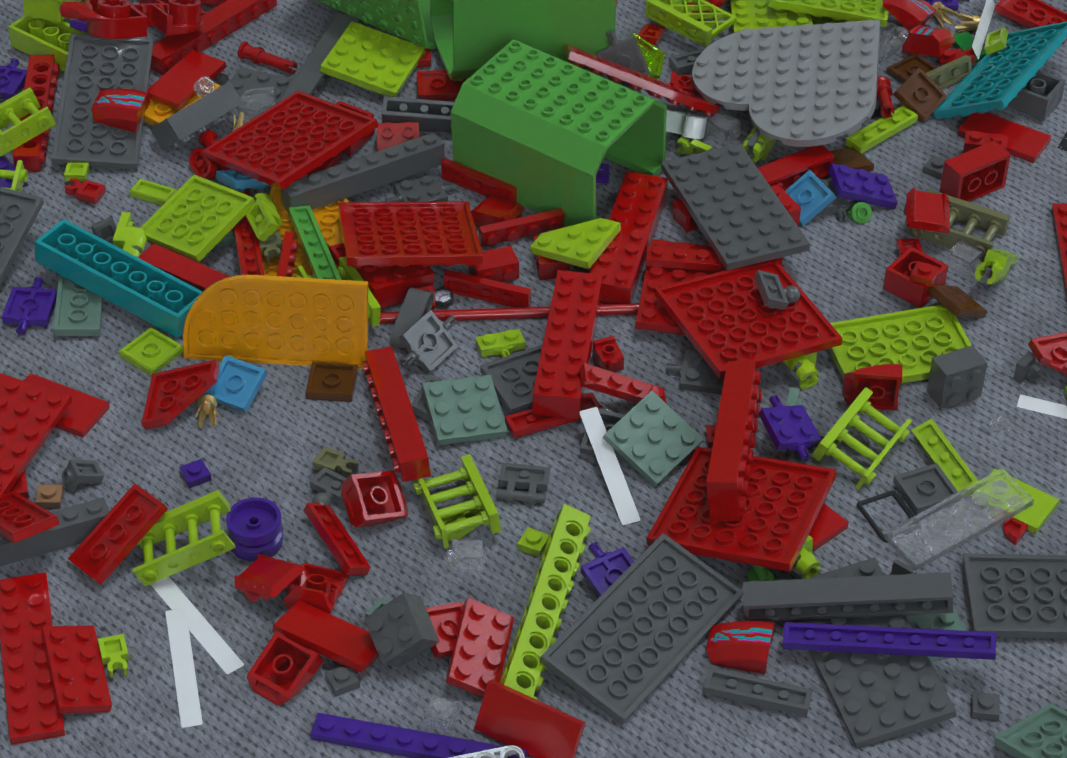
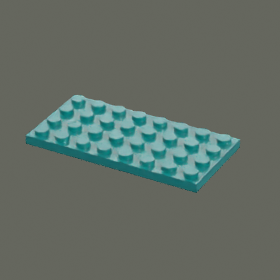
[933,21,1067,119]

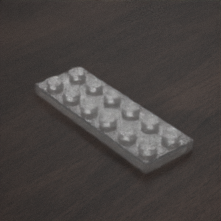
[885,468,1034,571]

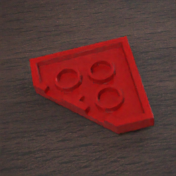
[1028,332,1067,375]
[141,360,220,430]

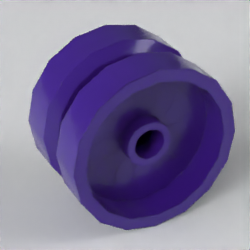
[226,497,283,561]

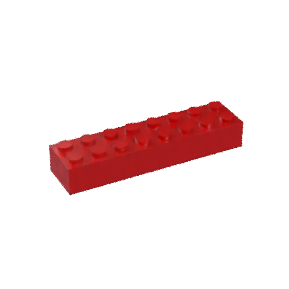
[590,171,668,304]
[532,270,603,419]
[706,361,763,521]

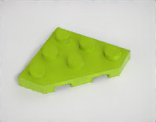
[530,218,621,269]

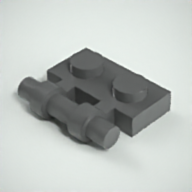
[496,462,550,505]

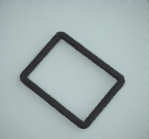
[857,491,922,542]

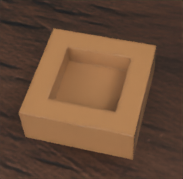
[35,484,64,509]

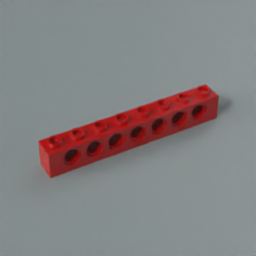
[13,55,60,172]

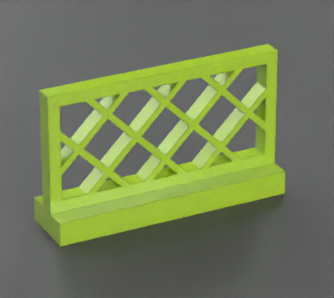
[645,0,737,48]

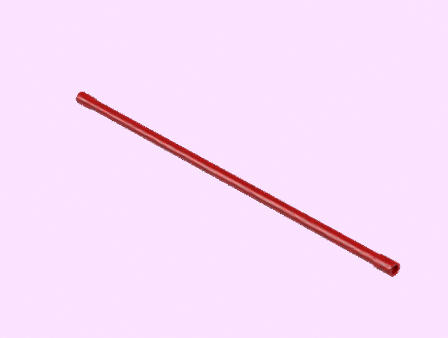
[368,303,639,324]

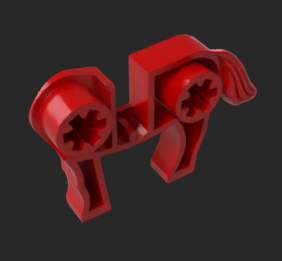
[60,0,204,39]

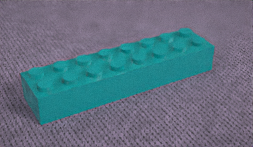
[34,219,202,338]

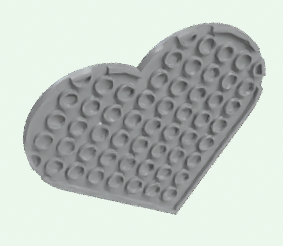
[692,20,881,147]

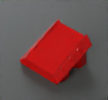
[903,187,950,234]
[471,195,525,228]
[234,554,305,602]
[283,563,349,614]

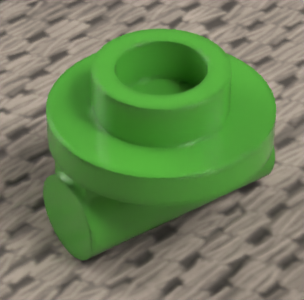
[847,202,872,224]
[748,565,773,582]

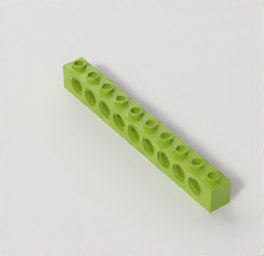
[500,504,591,700]

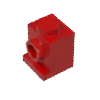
[669,71,699,95]
[592,336,624,373]

